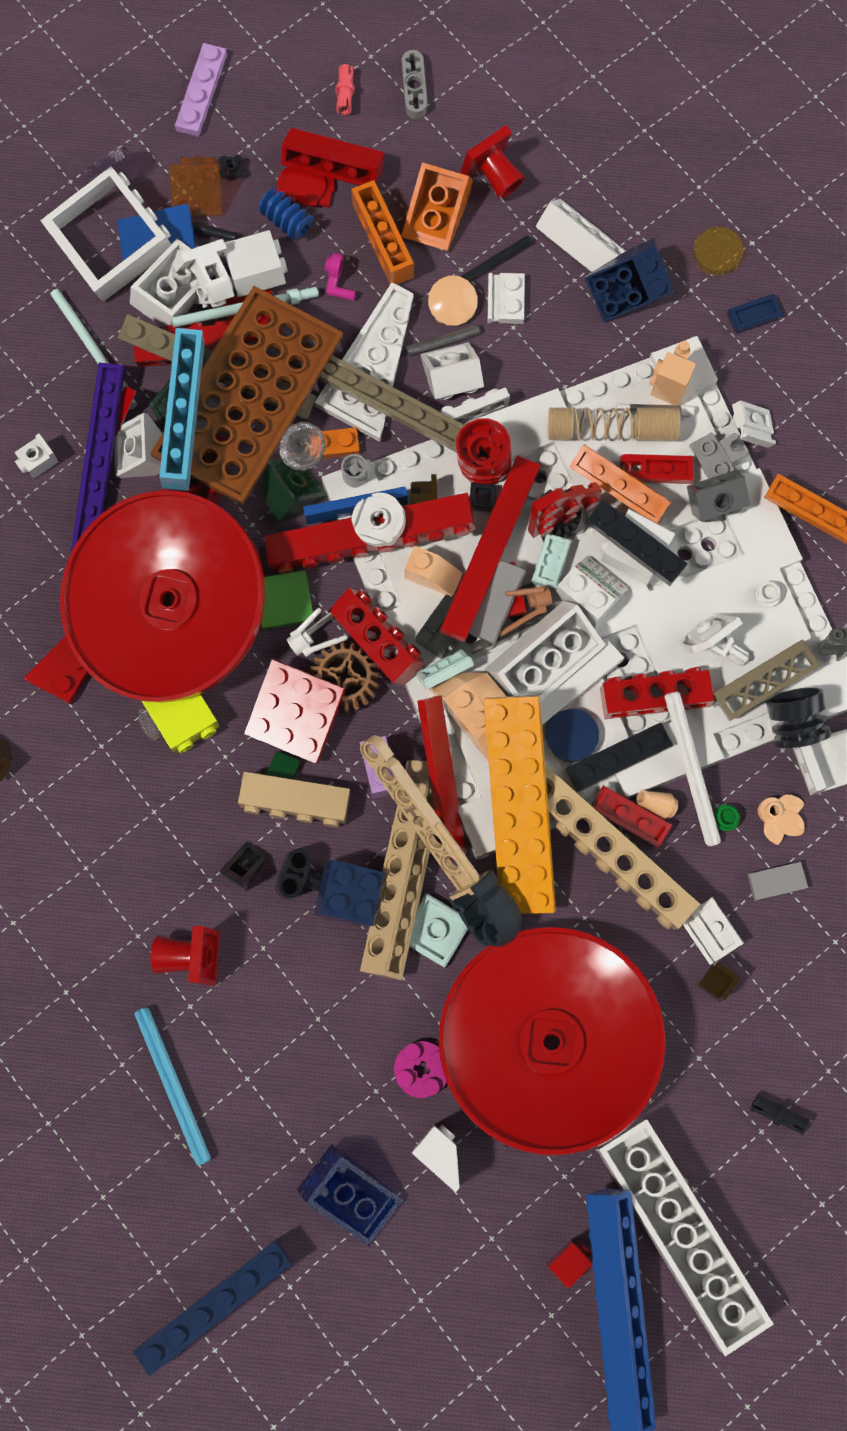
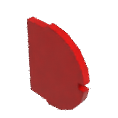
[277,167,335,208]

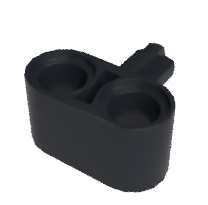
[275,848,322,900]

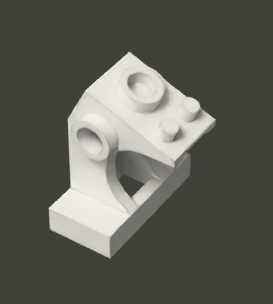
[172,239,234,308]

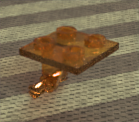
[169,155,223,215]

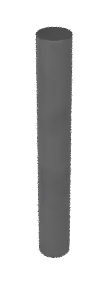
[406,325,480,356]

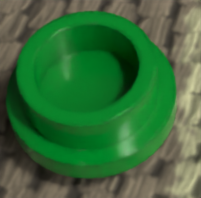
[713,804,740,831]

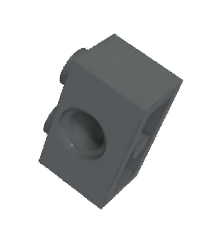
[687,470,750,522]

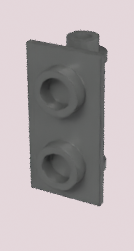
[819,623,847,661]

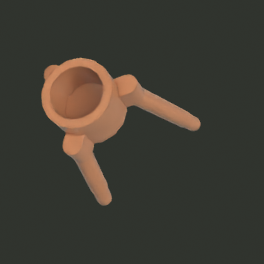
[499,585,552,636]

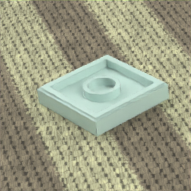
[409,893,468,968]

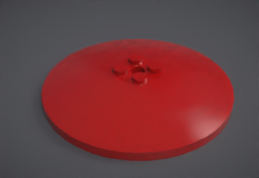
[60,490,265,703]
[439,927,665,1156]

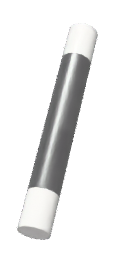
[616,403,694,416]

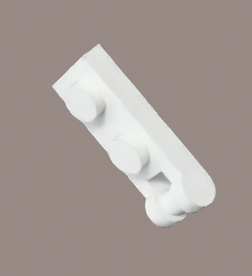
[441,387,510,424]

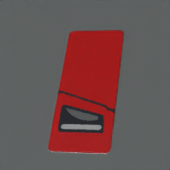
[116,386,136,436]

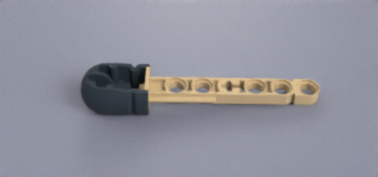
[360,735,522,947]

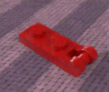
[620,454,693,484]

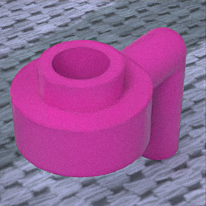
[325,253,356,301]

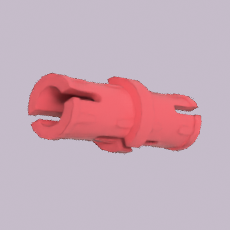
[335,64,355,115]

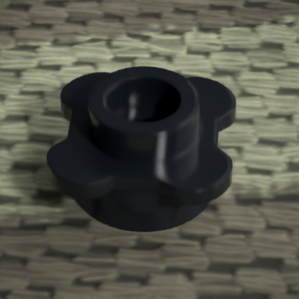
[219,155,244,180]

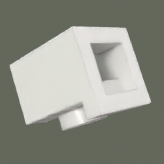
[15,434,58,479]

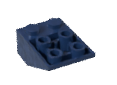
[584,238,674,322]

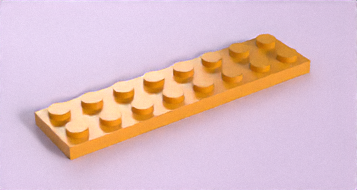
[483,695,556,914]

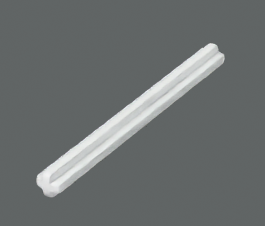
[665,692,721,846]

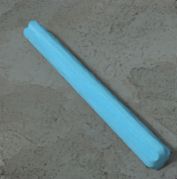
[135,1007,211,1165]

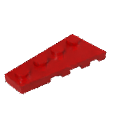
[23,636,89,705]

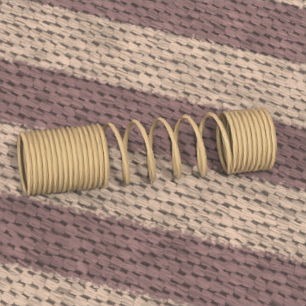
[548,407,680,441]

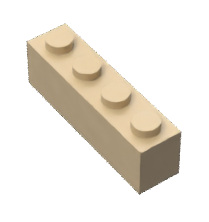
[238,772,351,827]

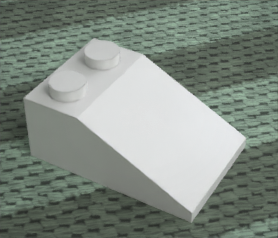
[130,239,214,328]

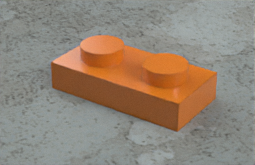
[306,427,360,460]

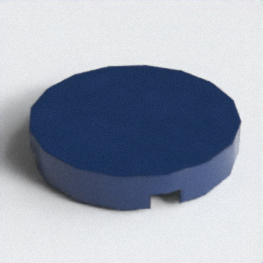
[545,709,599,763]

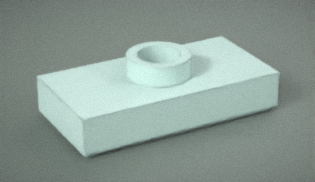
[531,533,572,591]
[416,649,474,690]

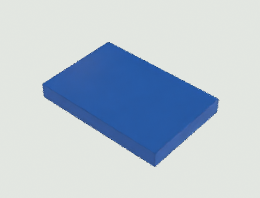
[117,203,196,261]

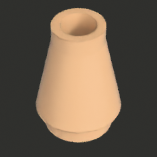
[636,790,678,819]

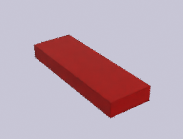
[591,785,672,848]

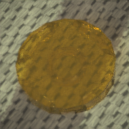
[693,227,744,276]

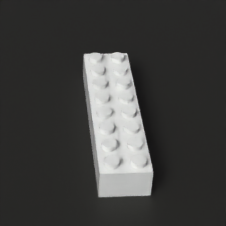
[596,1118,774,1356]

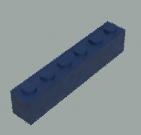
[133,1238,294,1377]

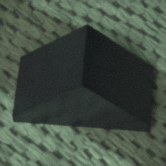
[220,842,269,891]

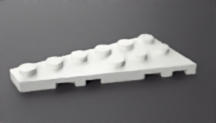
[315,282,414,442]

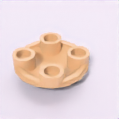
[428,276,477,326]

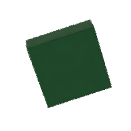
[266,751,301,780]

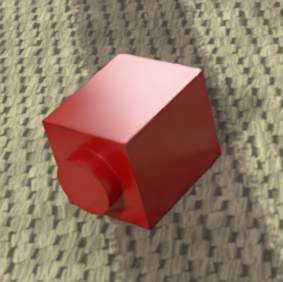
[547,1240,592,1289]

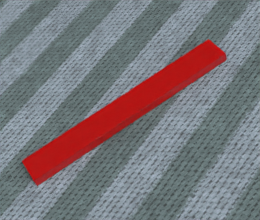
[440,455,541,642]

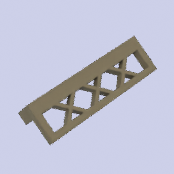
[712,639,820,722]

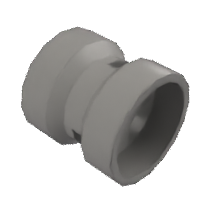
[341,454,368,488]

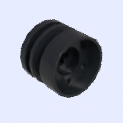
[766,687,832,748]

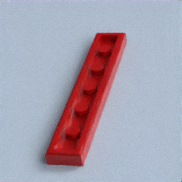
[417,695,467,860]

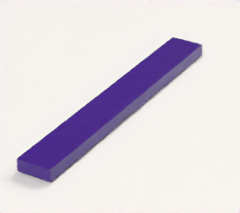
[70,362,125,554]

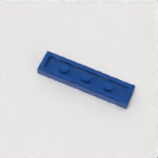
[303,486,408,524]

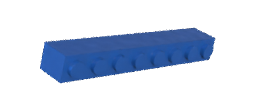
[586,1189,656,1431]

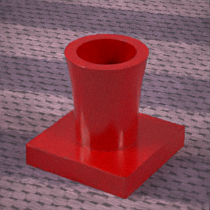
[460,125,526,200]
[150,926,220,986]

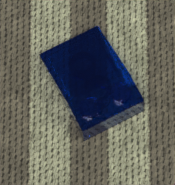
[297,1144,403,1246]

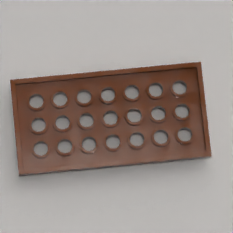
[151,286,343,505]

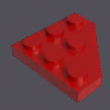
[528,482,602,538]

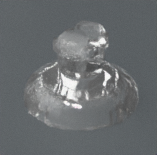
[278,422,326,471]

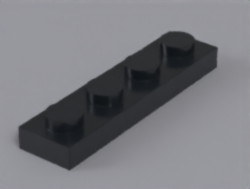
[586,500,688,586]
[565,722,674,793]

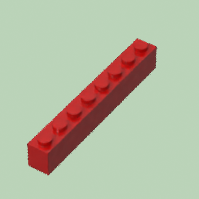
[264,493,476,574]

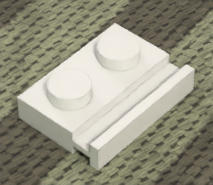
[487,273,525,324]
[732,401,776,448]
[683,897,744,965]

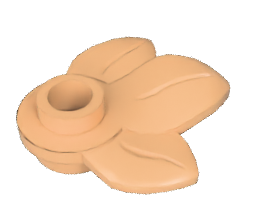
[758,794,805,845]

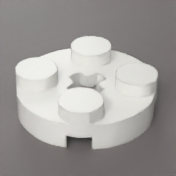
[352,493,406,547]

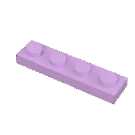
[175,43,227,137]

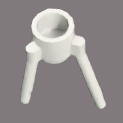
[286,608,348,657]

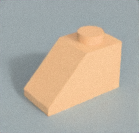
[404,546,463,597]

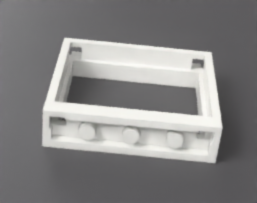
[40,166,171,302]

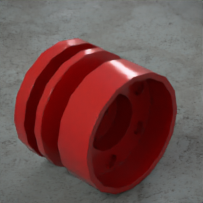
[456,418,512,485]

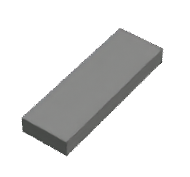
[469,561,526,644]

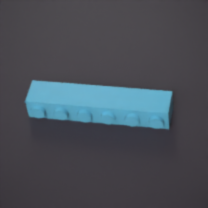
[159,328,204,491]

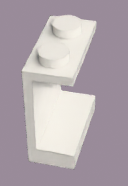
[793,729,847,796]

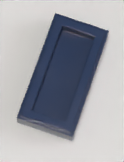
[727,294,784,335]

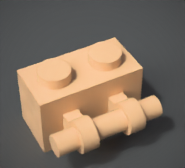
[649,341,696,405]

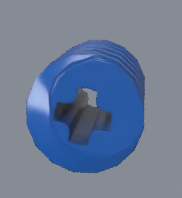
[258,188,314,240]

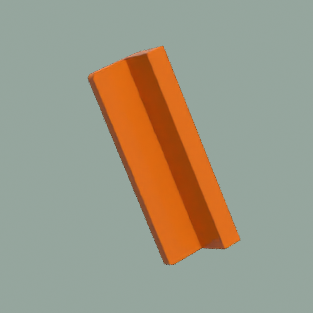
[569,444,671,524]
[764,474,847,544]

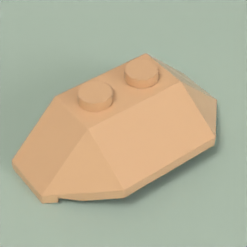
[429,672,507,763]

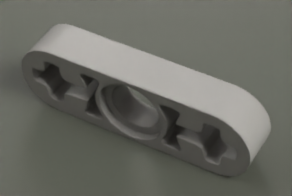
[402,50,427,119]

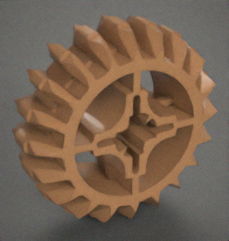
[310,642,380,713]

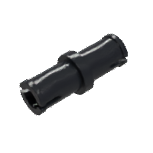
[750,1094,810,1135]

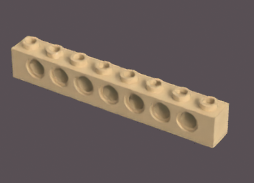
[360,760,435,981]
[545,765,700,930]

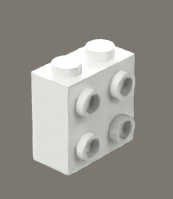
[224,230,288,297]
[600,509,675,585]

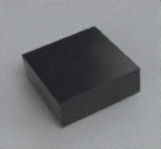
[469,482,497,512]

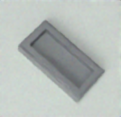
[747,862,808,901]

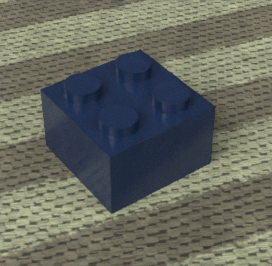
[313,860,384,927]

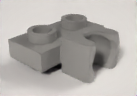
[689,432,749,479]

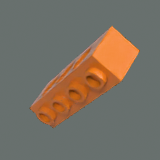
[351,180,414,285]

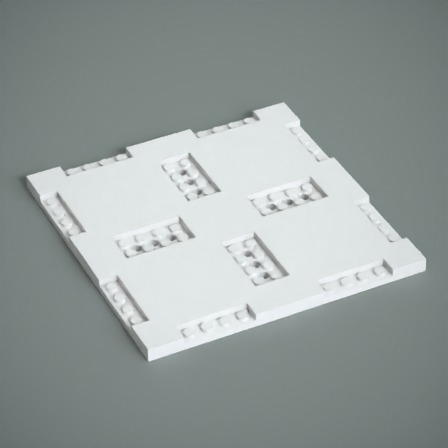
[321,336,847,860]

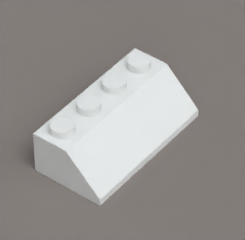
[485,601,605,702]

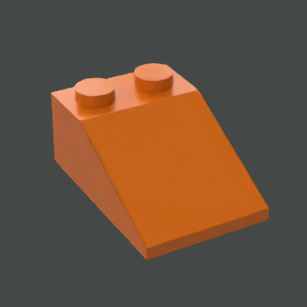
[401,162,474,251]

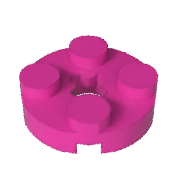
[394,1041,447,1098]

